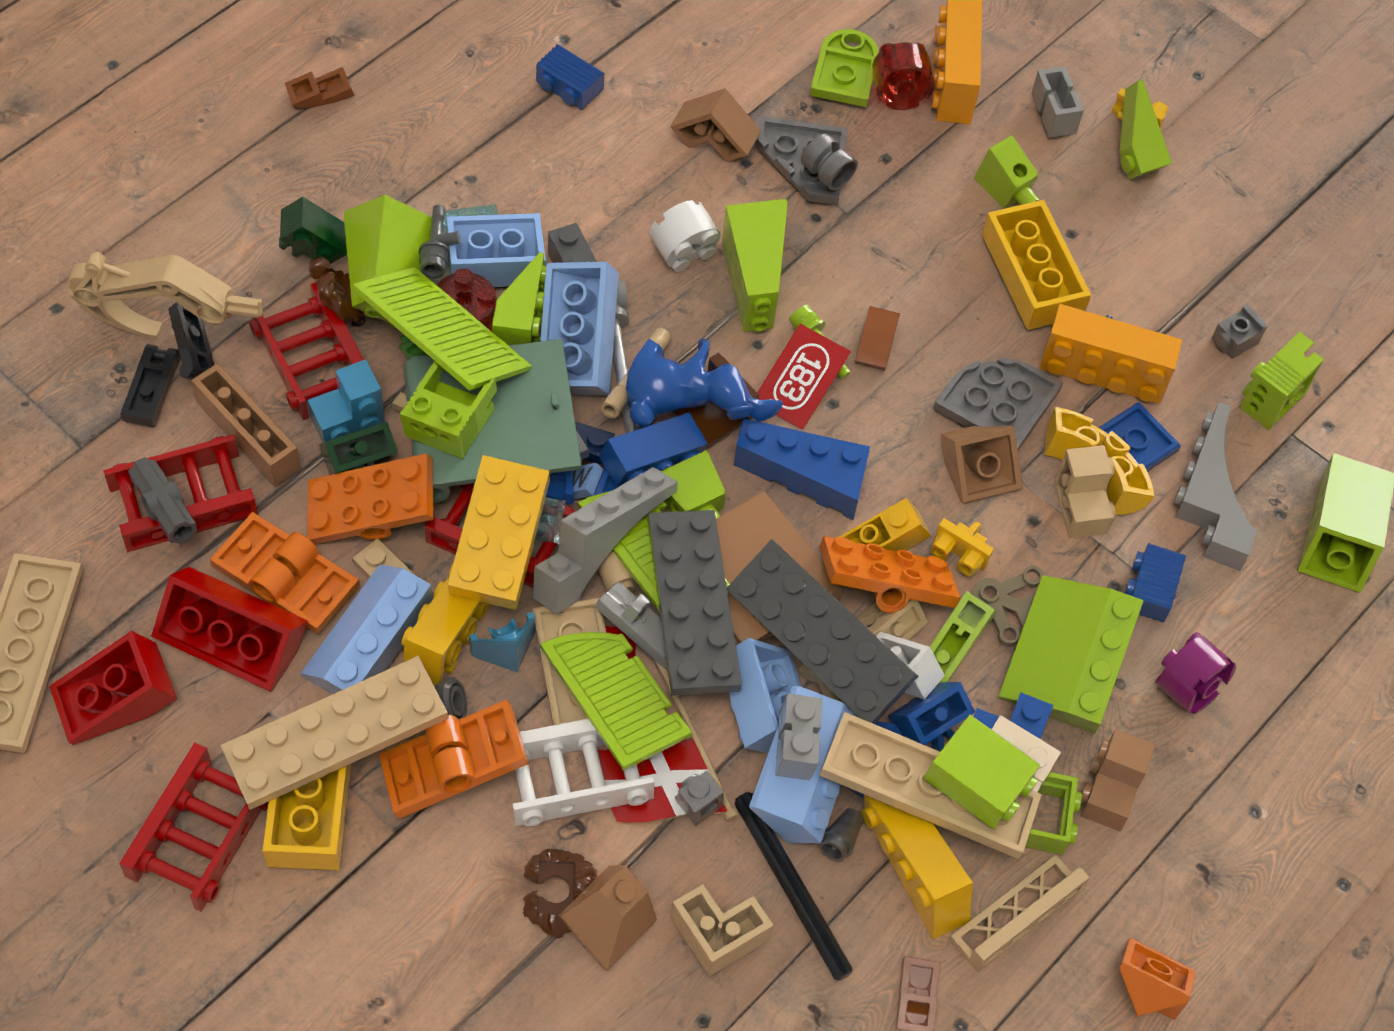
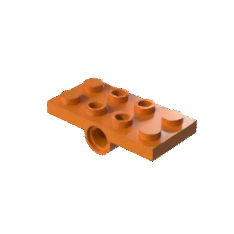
[307,453,433,545]
[209,512,360,635]
[819,536,961,613]
[379,699,529,819]

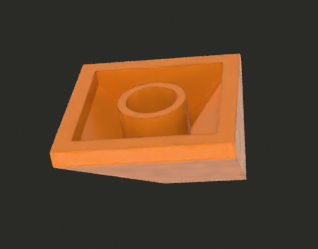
[1119,938,1196,1020]

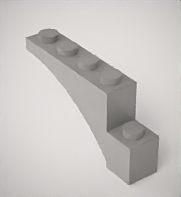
[1174,402,1258,571]
[533,467,678,614]

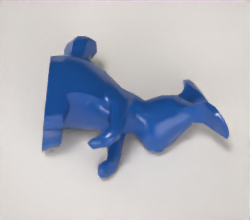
[626,339,783,428]

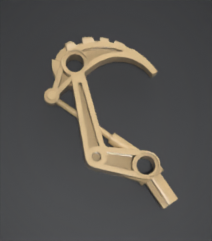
[68,252,263,339]

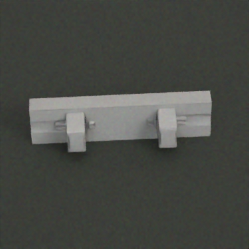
[594,581,698,696]

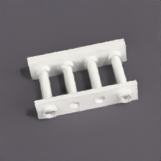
[513,719,654,826]

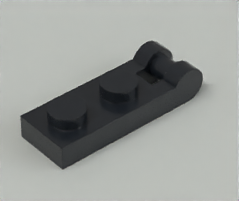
[168,302,214,381]
[120,344,180,427]

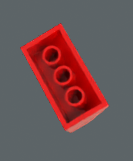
[151,567,308,692]

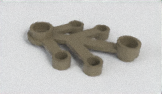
[972,565,1071,647]

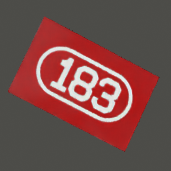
[757,324,851,430]

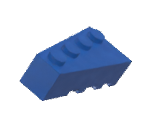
[734,418,870,520]

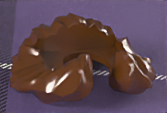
[309,257,365,322]
[523,849,597,939]

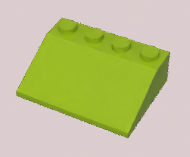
[998,575,1144,734]

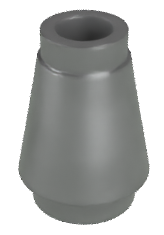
[819,808,864,861]

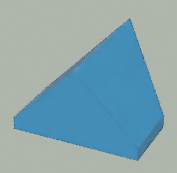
[469,611,535,672]

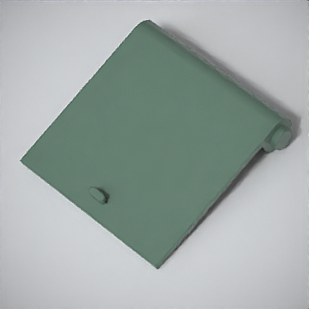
[403,339,582,503]

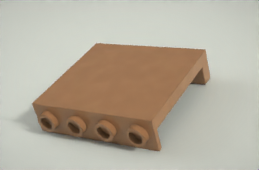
[716,491,843,645]

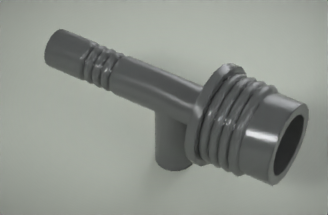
[418,205,461,279]

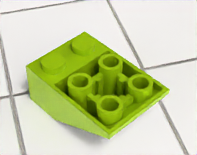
[492,252,546,346]

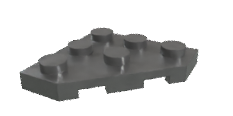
[756,116,848,205]

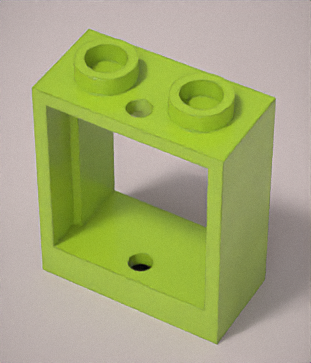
[1025,772,1082,855]

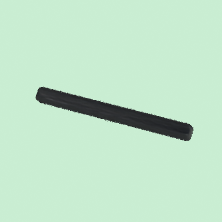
[735,792,852,981]

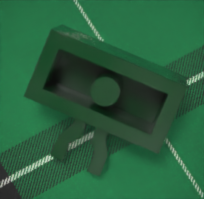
[279,196,347,264]
[319,422,398,475]

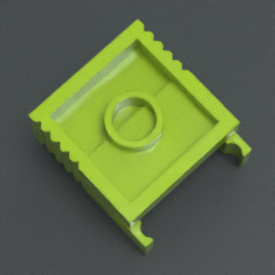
[1239,331,1324,430]
[400,361,497,459]

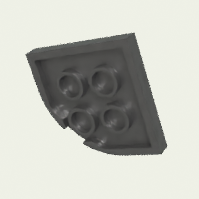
[933,358,1063,451]

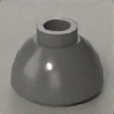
[434,677,467,719]

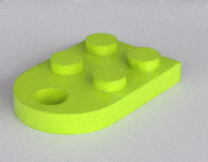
[810,29,879,108]

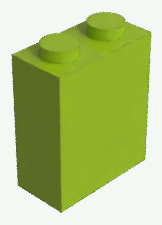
[923,715,1040,829]

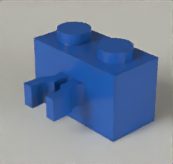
[888,682,975,752]

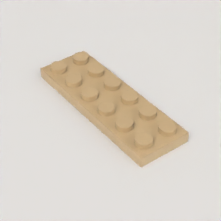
[0,553,83,753]
[220,656,449,810]
[819,712,1042,859]

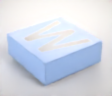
[571,463,603,500]

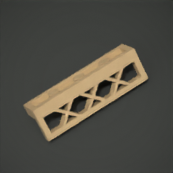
[798,599,928,701]
[949,854,1090,973]

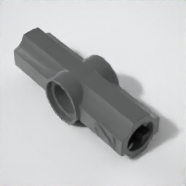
[128,457,197,545]

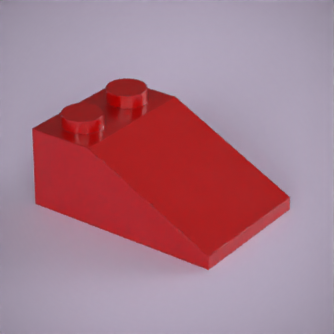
[49,630,177,745]

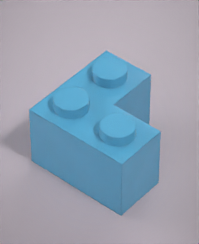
[308,359,385,442]

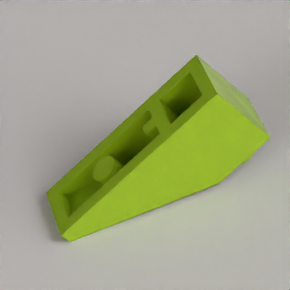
[1119,79,1172,180]
[930,591,997,683]

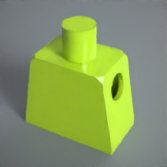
[974,135,1040,208]
[661,450,726,518]

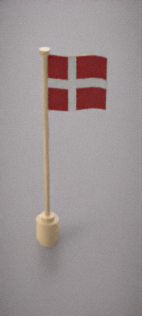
[597,551,740,825]

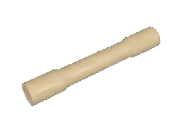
[601,328,671,418]

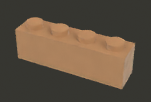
[191,363,301,487]

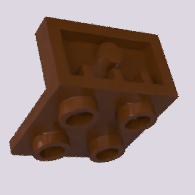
[673,352,759,447]

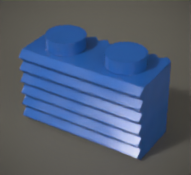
[536,44,605,110]
[1124,543,1186,622]

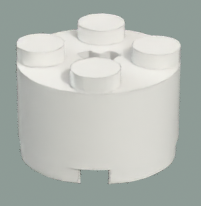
[649,200,721,273]

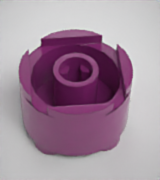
[1155,632,1236,714]

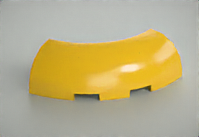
[1045,407,1154,515]

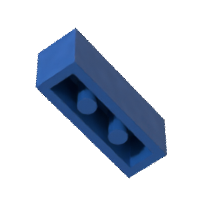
[599,413,708,488]

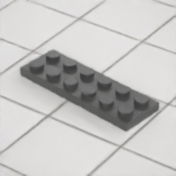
[647,510,742,696]
[727,539,919,724]

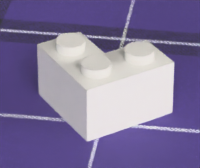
[877,631,945,700]

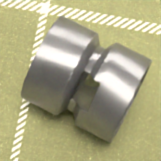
[801,133,858,191]

